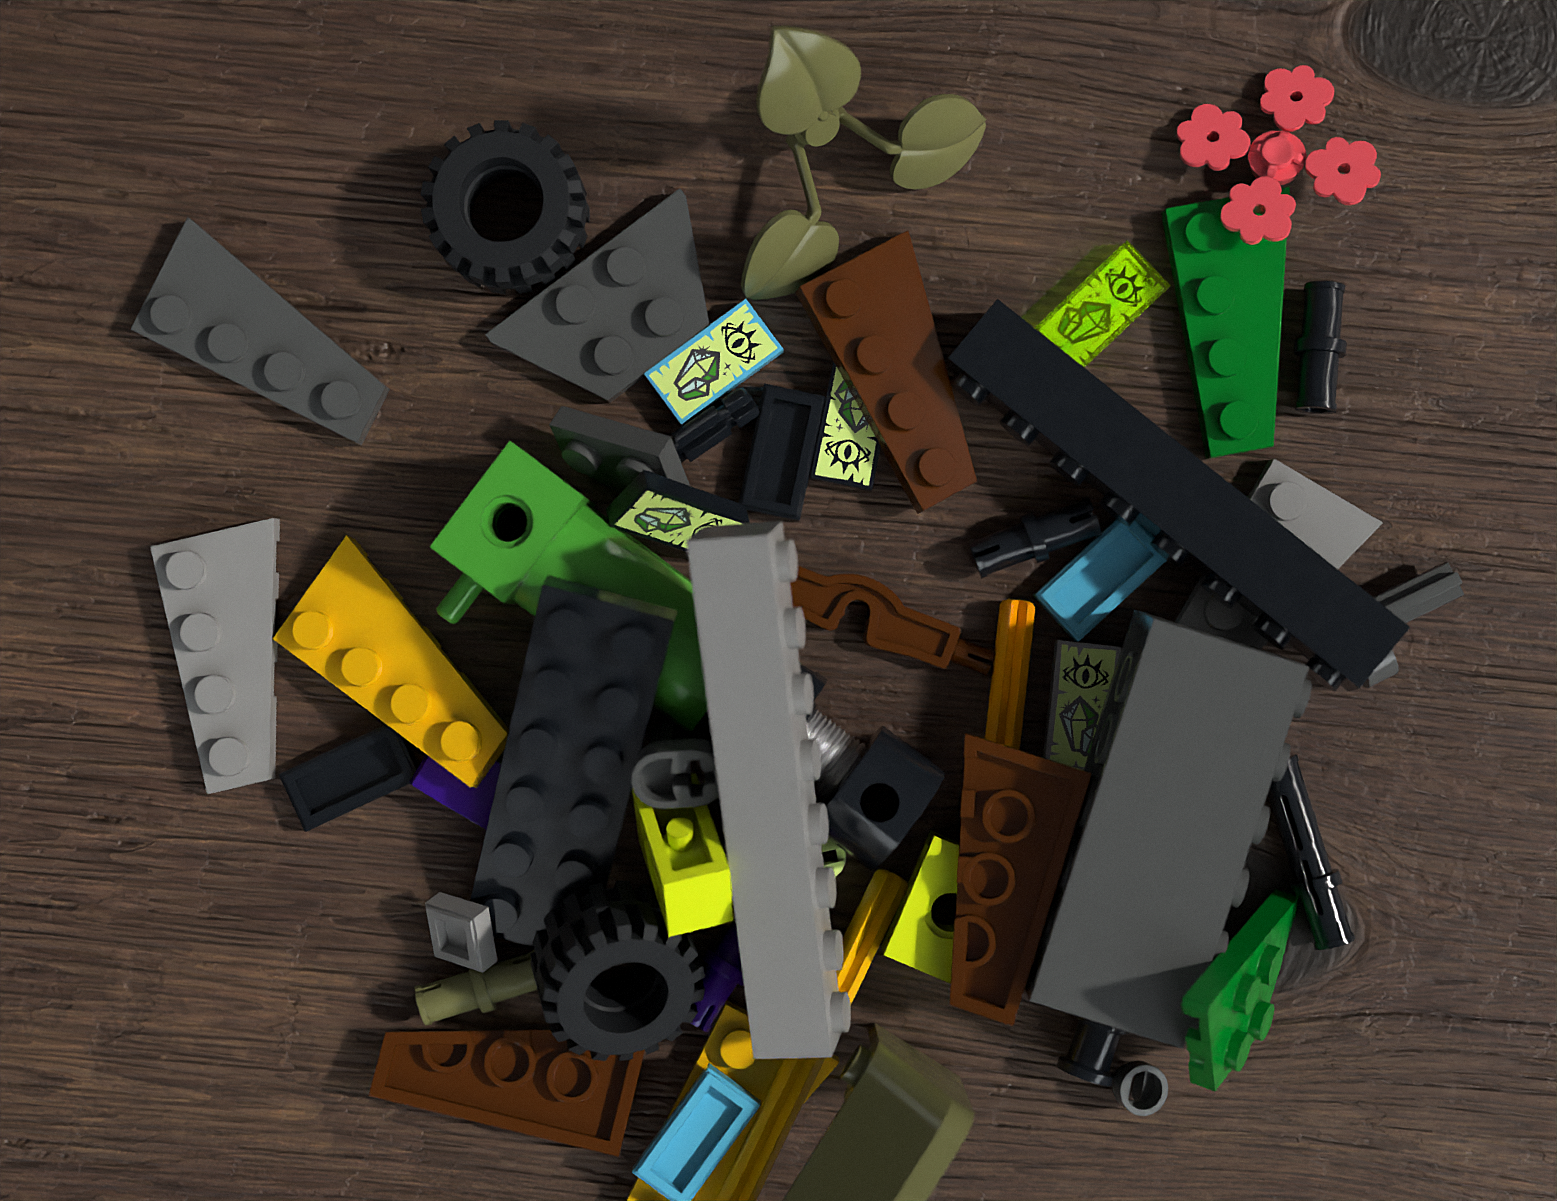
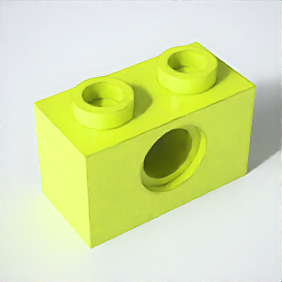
[632,773,734,937]
[881,830,960,984]

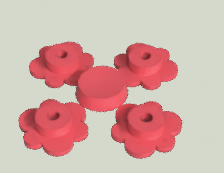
[1177,65,1381,245]

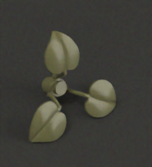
[741,26,987,300]

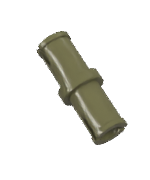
[414,949,537,1026]

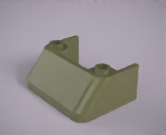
[782,1023,975,1201]

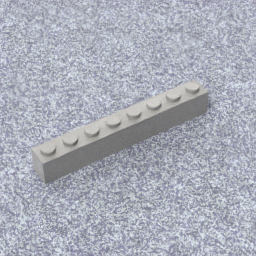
[686,521,851,1059]

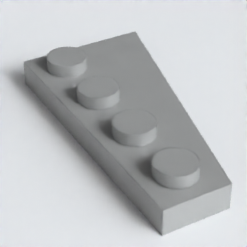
[1175,459,1383,649]
[150,518,280,794]

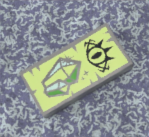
[1042,640,1121,770]

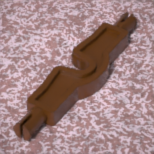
[790,566,995,676]

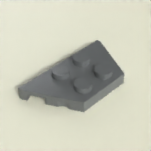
[485,188,710,403]

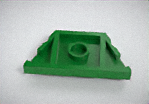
[1182,889,1300,1092]

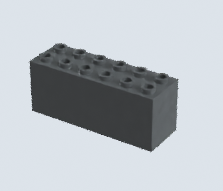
[1025,610,1312,1049]

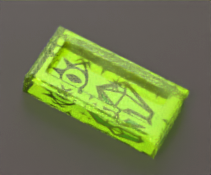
[1035,240,1170,368]

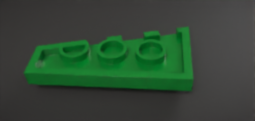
[1161,186,1290,460]

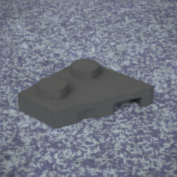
[549,406,690,494]

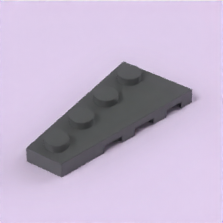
[130,217,390,445]

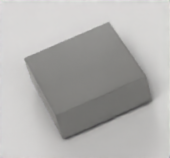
[425,892,497,973]

